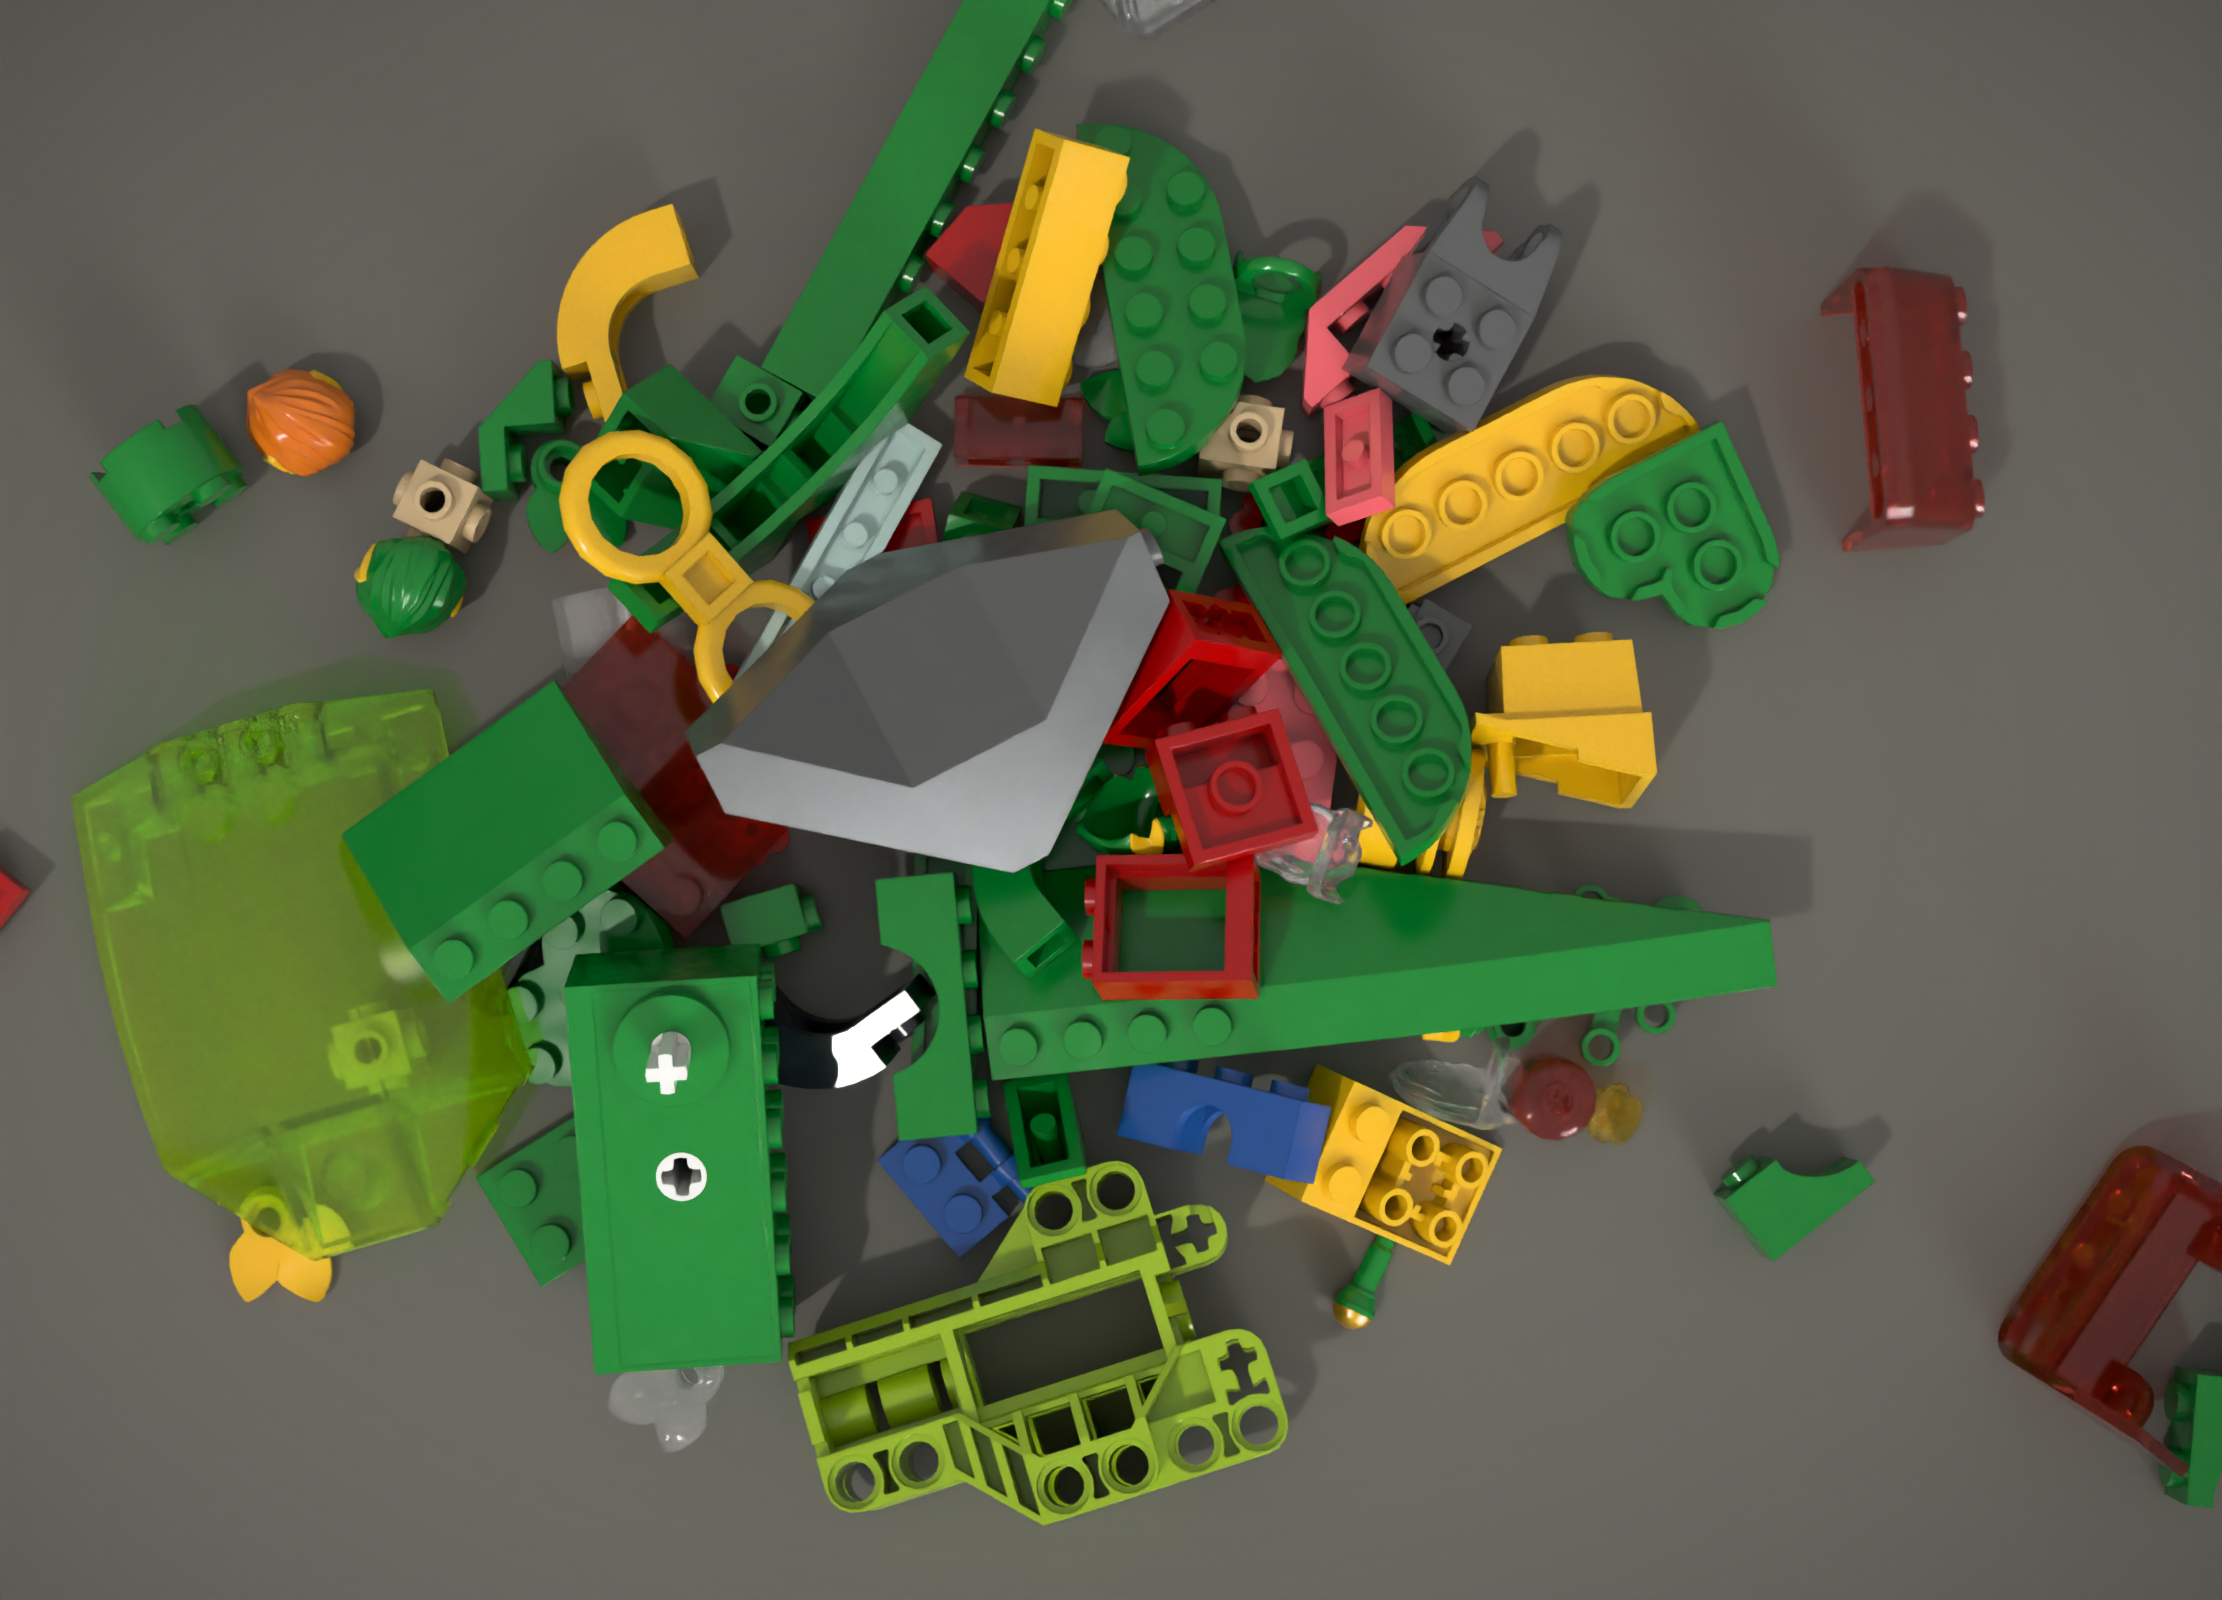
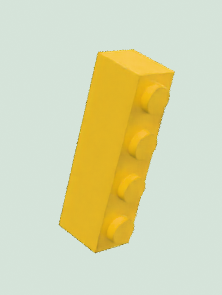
[964,128,1130,407]

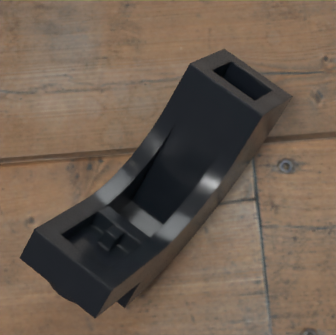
[765,973,935,1089]

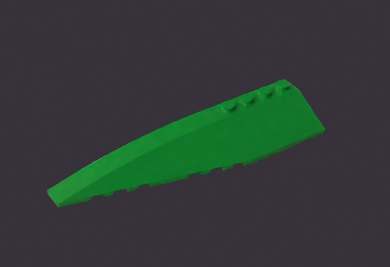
[978,854,1777,1081]

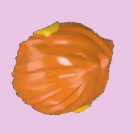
[245,369,355,477]

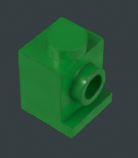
[719,883,824,960]

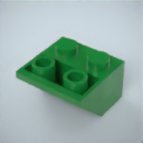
[590,364,763,529]

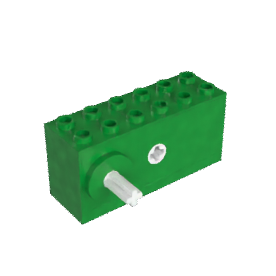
[564,943,796,1375]

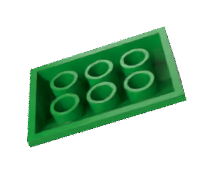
[341,680,674,1004]

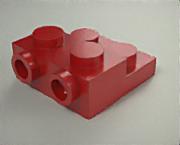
[1145,706,1319,872]

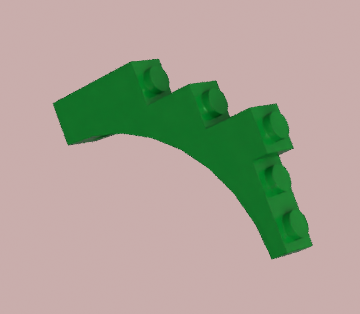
[606,285,970,634]

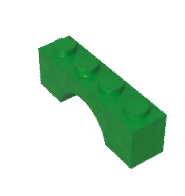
[875,872,991,1141]

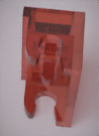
[953,395,1084,468]

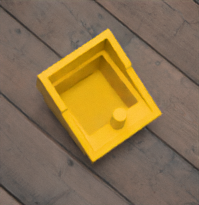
[1469,632,1657,809]

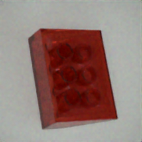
[562,615,789,939]

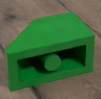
[1003,1073,1089,1189]

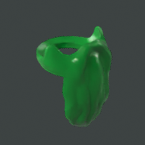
[1232,251,1322,384]

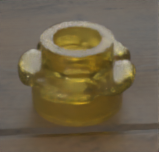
[1583,1082,1642,1145]

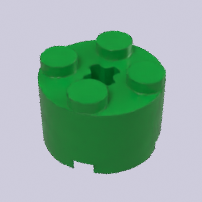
[89,404,248,545]

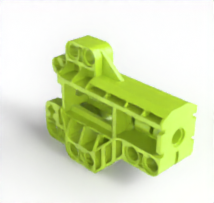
[788,1161,1288,1526]

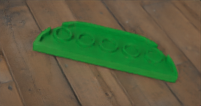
[1077,123,1246,477]
[1218,526,1472,867]

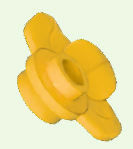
[229,1184,353,1302]

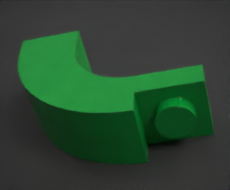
[972,755,1113,980]

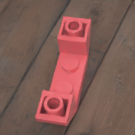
[1300,225,1504,419]

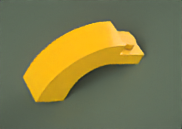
[557,204,699,423]

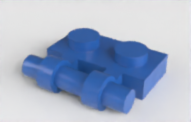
[877,1116,1036,1259]

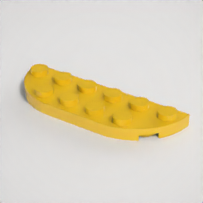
[1359,375,1700,605]

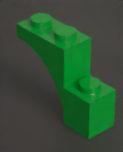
[2158,1366,2222,1508]

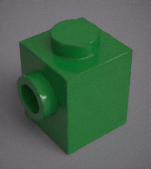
[710,355,809,450]

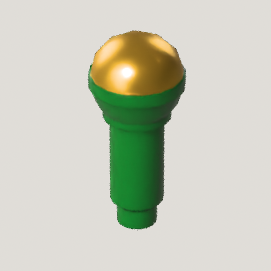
[1332,1235,1395,1330]

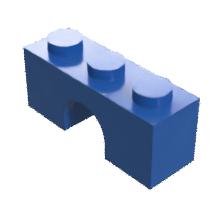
[1116,1060,1332,1184]

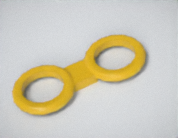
[558,430,816,703]

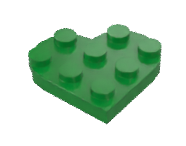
[1565,421,1780,629]
[501,884,674,1087]

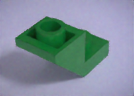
[478,360,575,501]

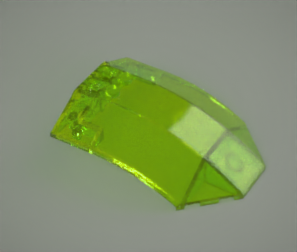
[71,689,535,1262]

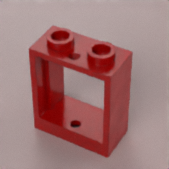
[1102,589,1283,749]
[1082,854,1261,1000]

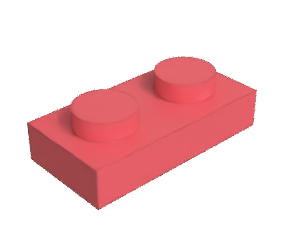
[1324,387,1395,526]

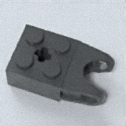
[1342,176,1562,433]

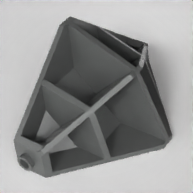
[684,509,1170,873]

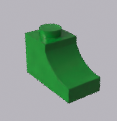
[1713,1155,1876,1262]

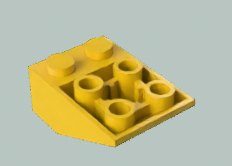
[1264,1064,1502,1265]

